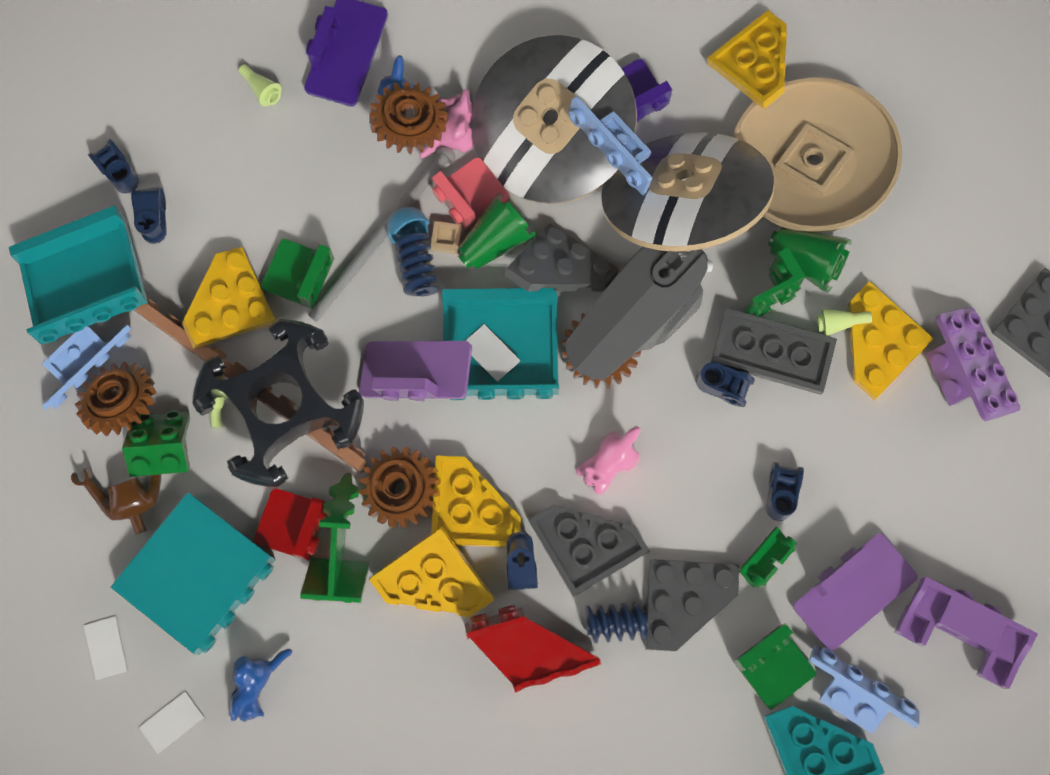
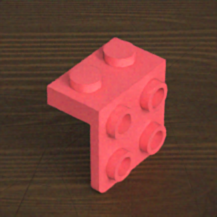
[432,158,510,231]

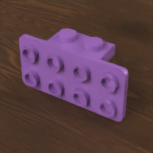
[926,307,1020,422]
[359,341,472,401]
[793,534,918,651]

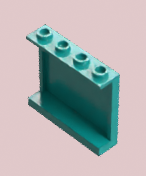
[9,205,148,345]
[442,288,559,401]
[110,492,275,655]

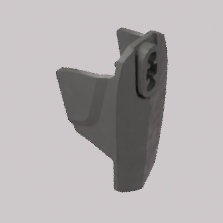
[565,246,708,380]

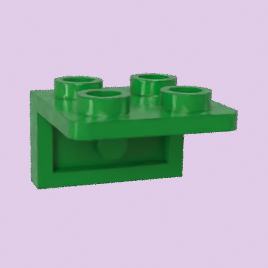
[122,410,191,477]

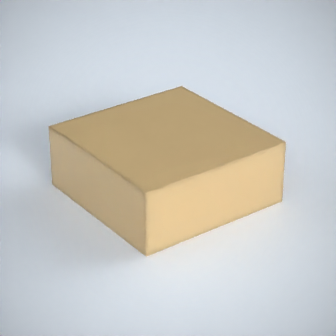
[431,221,462,255]

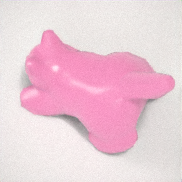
[419,89,474,158]
[576,426,640,495]

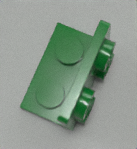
[260,238,335,309]
[745,247,806,317]
[733,623,817,710]

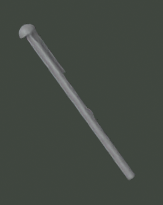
[308,146,455,322]

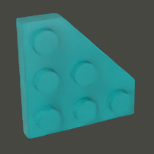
[763,706,885,775]

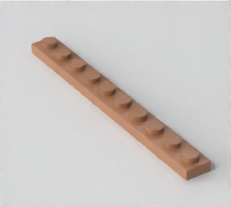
[134,298,368,474]

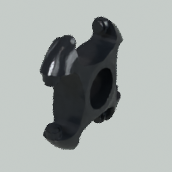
[192,319,364,487]

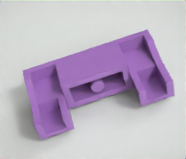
[894,576,1038,689]

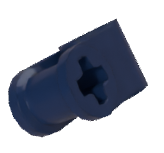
[88,139,139,194]
[131,187,167,244]
[696,362,755,407]
[766,462,804,521]
[506,532,538,590]

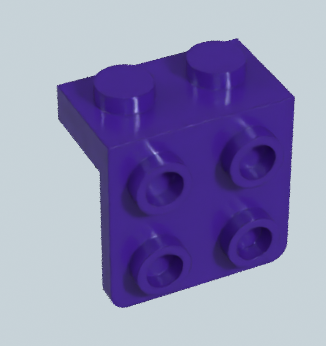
[621,59,673,123]

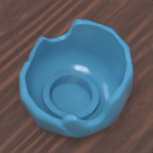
[387,207,430,244]

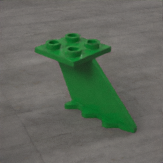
[300,473,370,603]

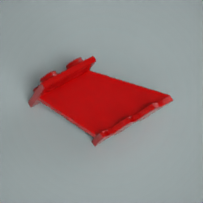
[464,605,601,693]

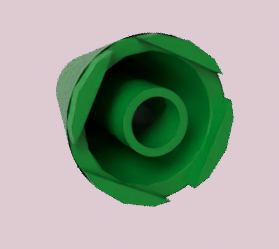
[458,192,537,269]
[768,227,852,293]

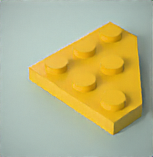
[707,10,787,109]
[182,247,275,349]
[848,281,934,401]
[431,455,521,548]
[368,526,494,618]

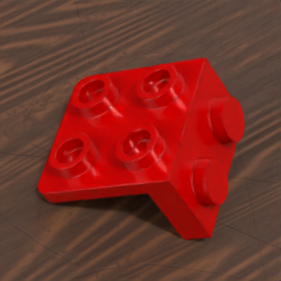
[254,488,329,561]

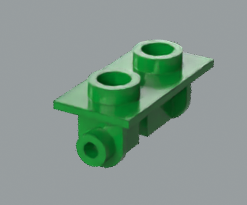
[738,526,797,589]

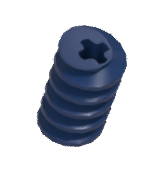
[395,233,440,297]
[585,602,648,644]

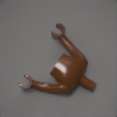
[71,468,161,535]

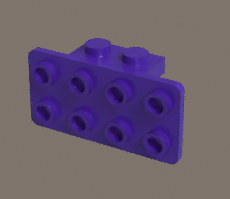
[304,0,388,107]

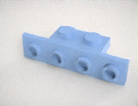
[568,96,652,195]
[42,323,132,410]
[809,645,920,734]

